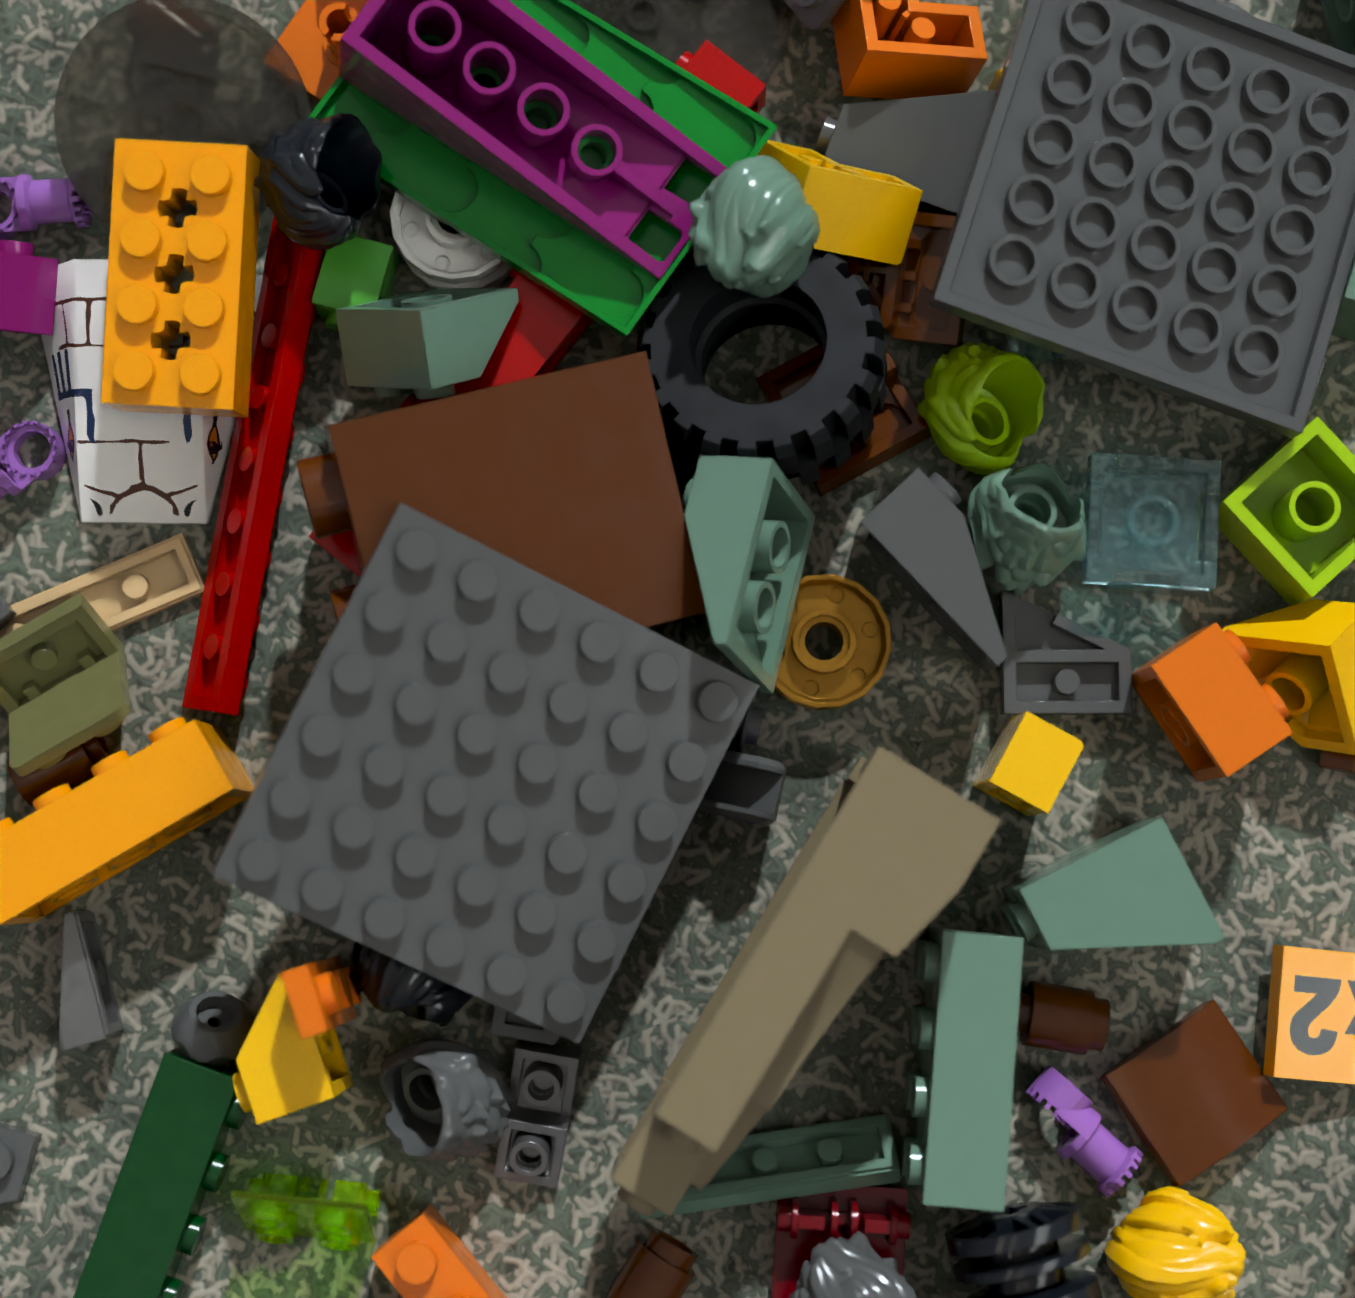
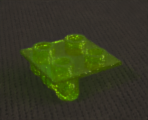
[230,1172,381,1251]

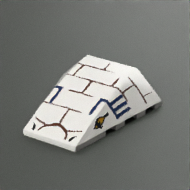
[41,259,263,525]

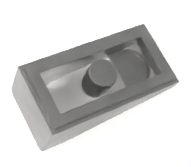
[59,910,124,1051]

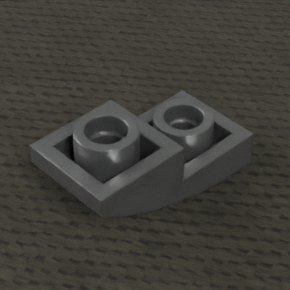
[494,1039,582,1188]

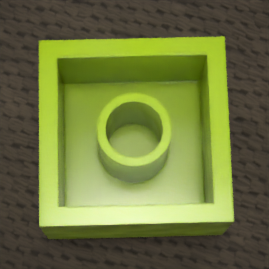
[1205,416,1355,606]

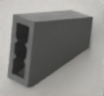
[814,90,996,216]

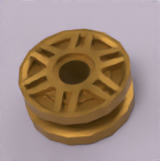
[774,574,892,710]

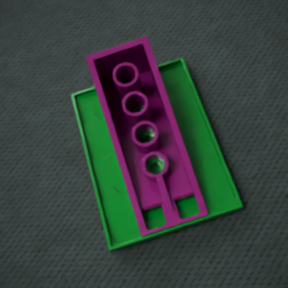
[308,0,778,338]

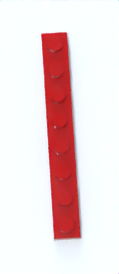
[182,215,326,716]

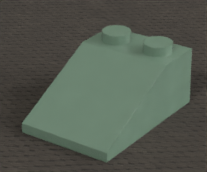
[684,455,816,694]

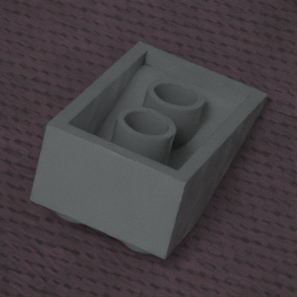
[855,467,1007,673]

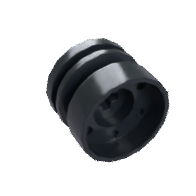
[944,1201,1103,1298]

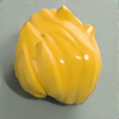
[1104,1186,1246,1298]

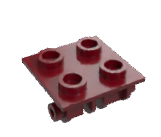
[771,1186,911,1298]

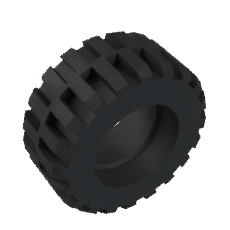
[636,249,888,486]

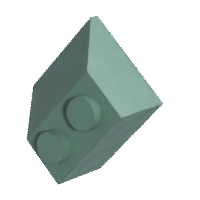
[335,288,519,399]

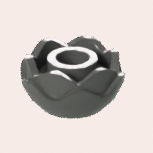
[171,991,254,1067]

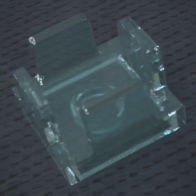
[1078,452,1221,595]

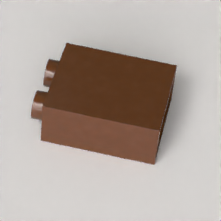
[296,351,706,627]

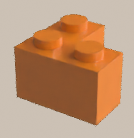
[832,0,988,99]
[371,1203,507,1298]

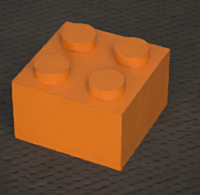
[1132,622,1293,782]

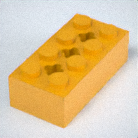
[101,138,261,418]
[0,717,254,925]

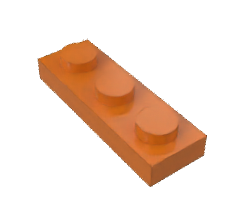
[281,956,362,1040]

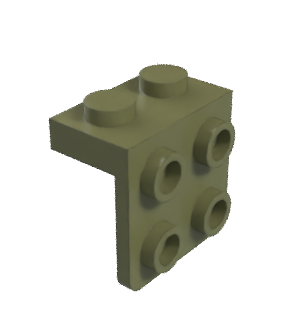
[0,592,130,777]

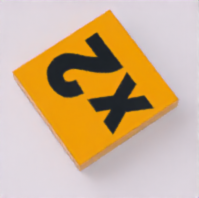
[1263,944,1355,1084]

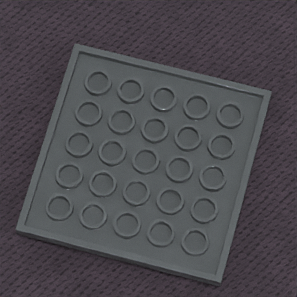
[927,0,1355,438]
[212,502,759,1044]

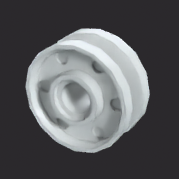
[390,192,512,288]

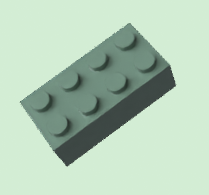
[899,927,1024,1212]

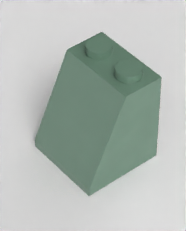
[999,817,1225,950]

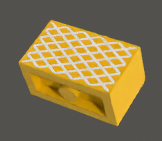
[972,711,1084,816]

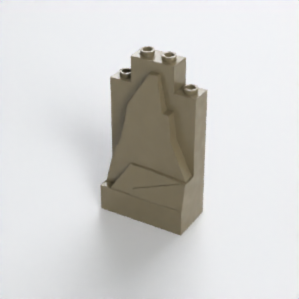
[610,746,1001,1217]

